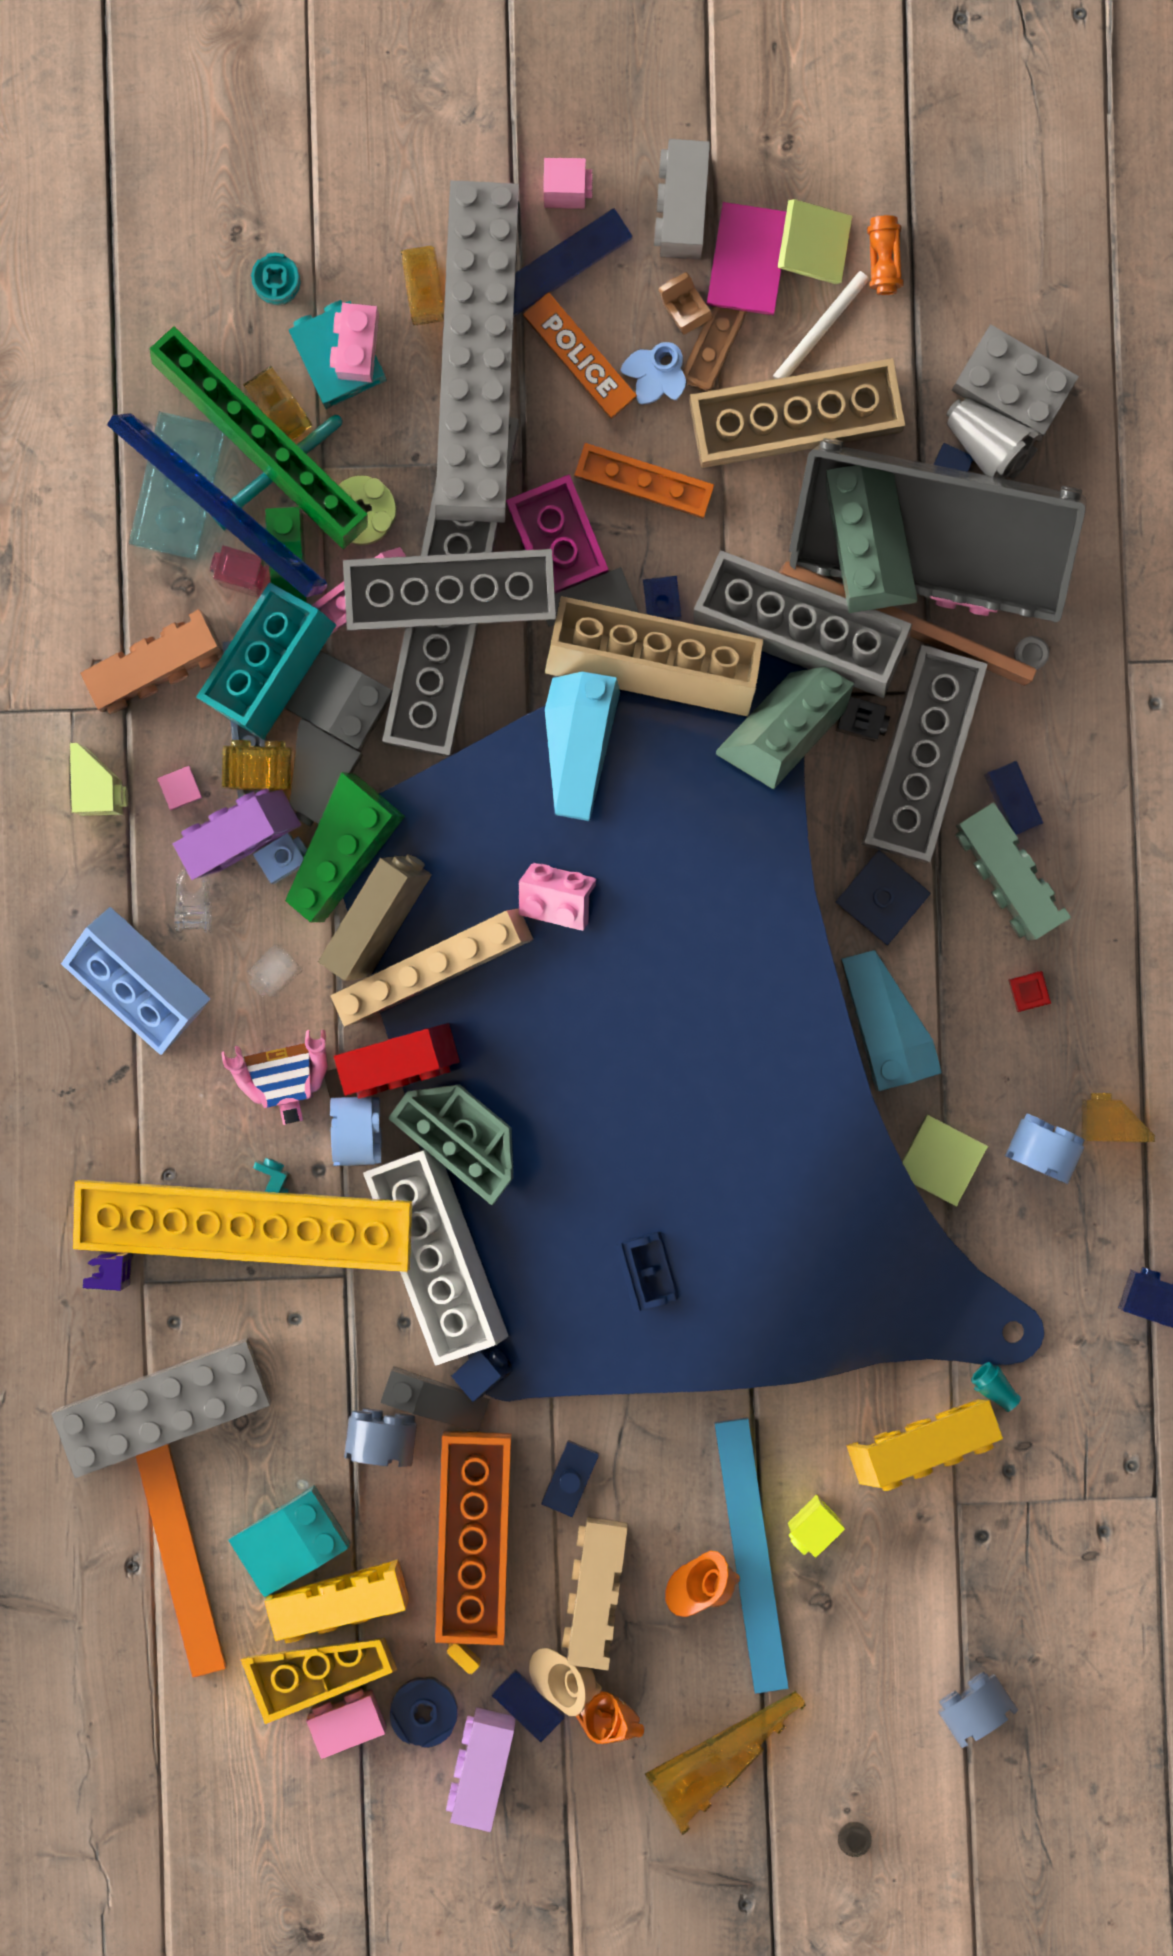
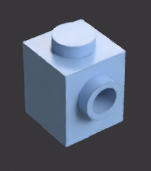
[253,833,308,884]

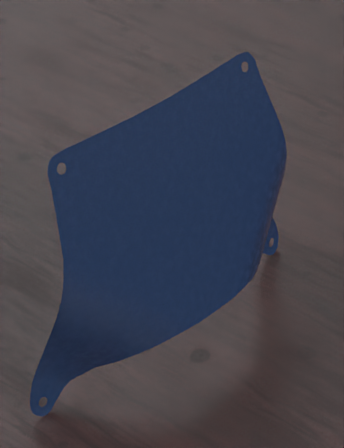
[343,651,1045,1402]

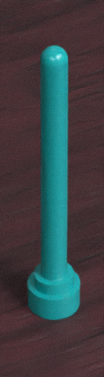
[207,415,343,531]

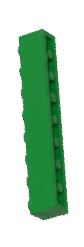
[149,326,368,550]

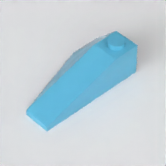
[545,671,620,821]
[841,950,942,1091]

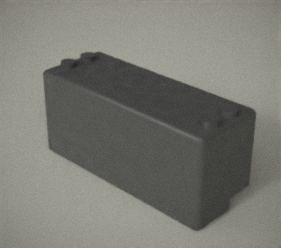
[789,438,1087,622]

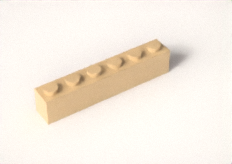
[330,908,534,1027]

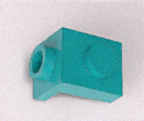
[253,1157,290,1193]

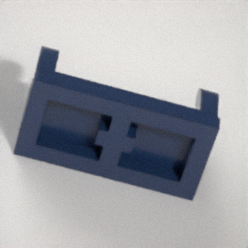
[615,1232,679,1313]

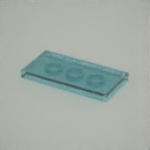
[129,411,225,560]

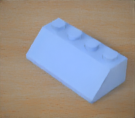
[61,907,210,1055]

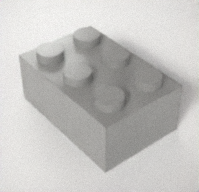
[654,139,710,260]
[952,324,1079,442]

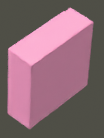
[157,766,203,810]

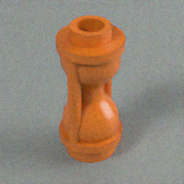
[867,215,904,295]

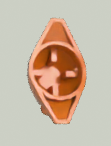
[576,1691,644,1744]

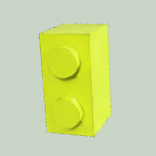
[788,1494,845,1558]

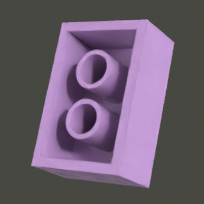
[446,1707,516,1832]

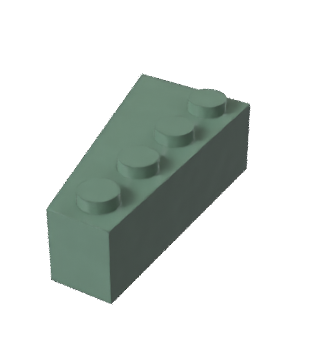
[955,803,1071,941]

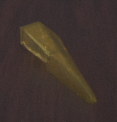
[645,1691,806,1835]

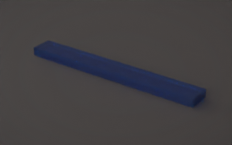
[107,413,328,597]

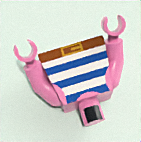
[221,1030,328,1125]

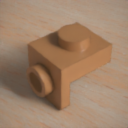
[658,272,713,335]

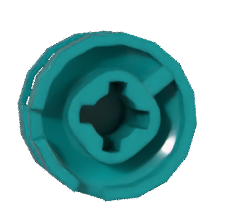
[251,252,301,305]

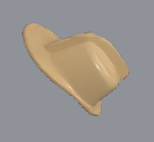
[529,1648,602,1716]

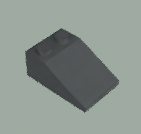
[284,651,393,752]

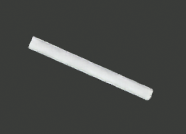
[773,271,870,379]

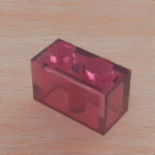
[210,545,269,598]

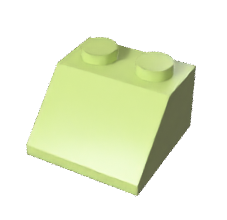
[70,743,128,816]

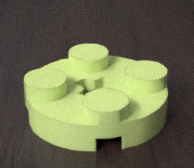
[338,476,396,545]

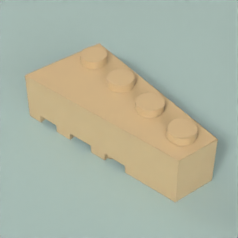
[562,1517,628,1671]

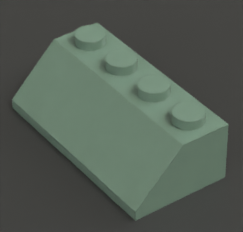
[825,465,917,613]
[716,666,854,789]

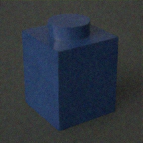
[451,1346,512,1402]

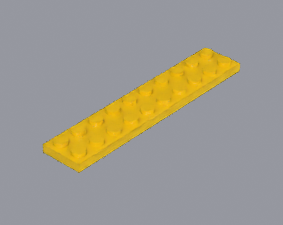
[73,1180,412,1272]

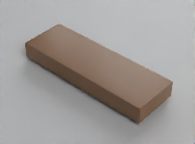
[683,306,747,392]

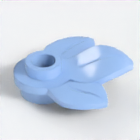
[620,342,686,405]

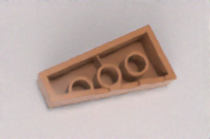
[80,609,224,714]

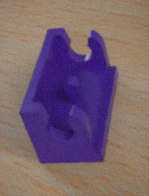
[83,1253,132,1291]

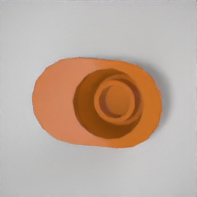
[665,1551,740,1617]

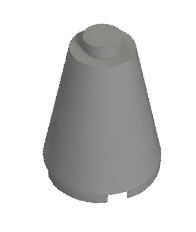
[946,398,1043,480]

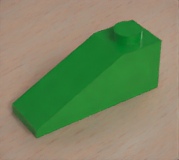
[265,507,307,603]

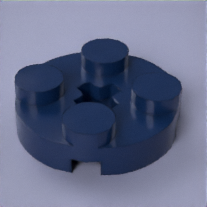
[390,1676,458,1748]

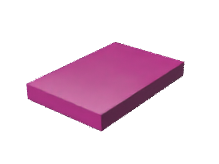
[707,202,786,316]

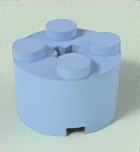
[330,1096,382,1166]
[1005,1113,1085,1184]

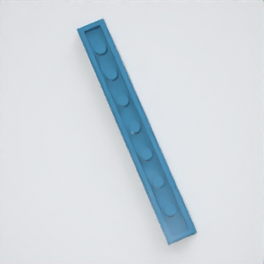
[714,1417,789,1694]

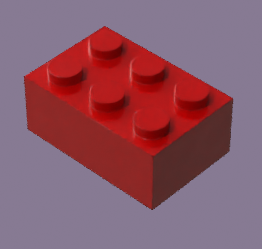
[333,1023,460,1099]

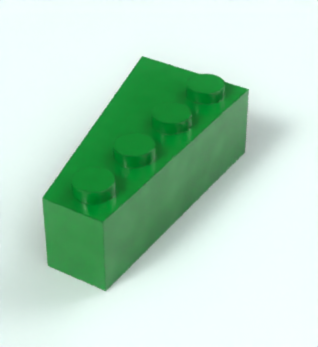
[285,772,405,923]

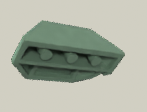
[388,1084,514,1205]

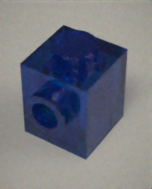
[642,576,682,621]

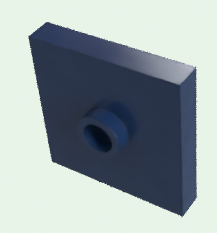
[835,850,931,946]

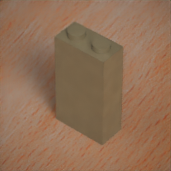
[318,854,432,981]

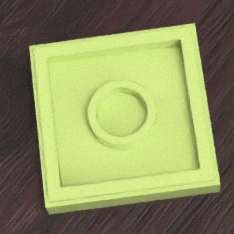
[778,199,852,284]
[902,1114,988,1207]

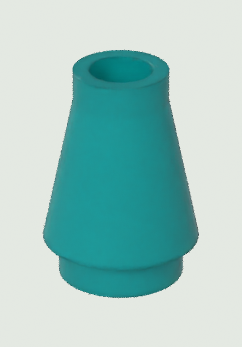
[971,1362,1021,1412]

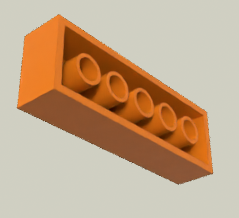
[435,1431,512,1645]

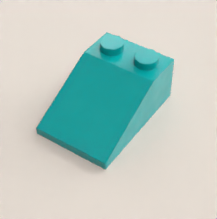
[228,1485,351,1597]

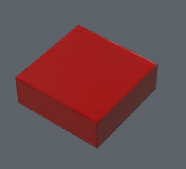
[1008,971,1051,1012]

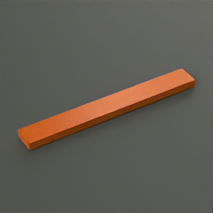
[136,1444,227,1678]

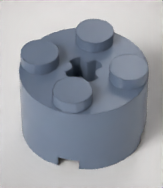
[344,1408,417,1467]
[938,1672,1018,1748]

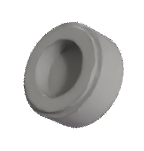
[1014,636,1049,670]

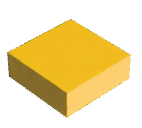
[447,1643,481,1675]

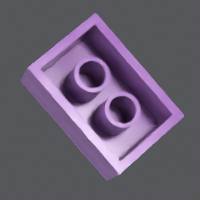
[173,788,301,880]

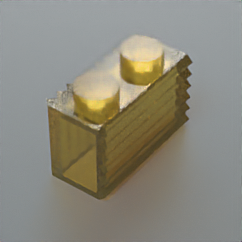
[401,245,444,325]
[222,740,293,791]

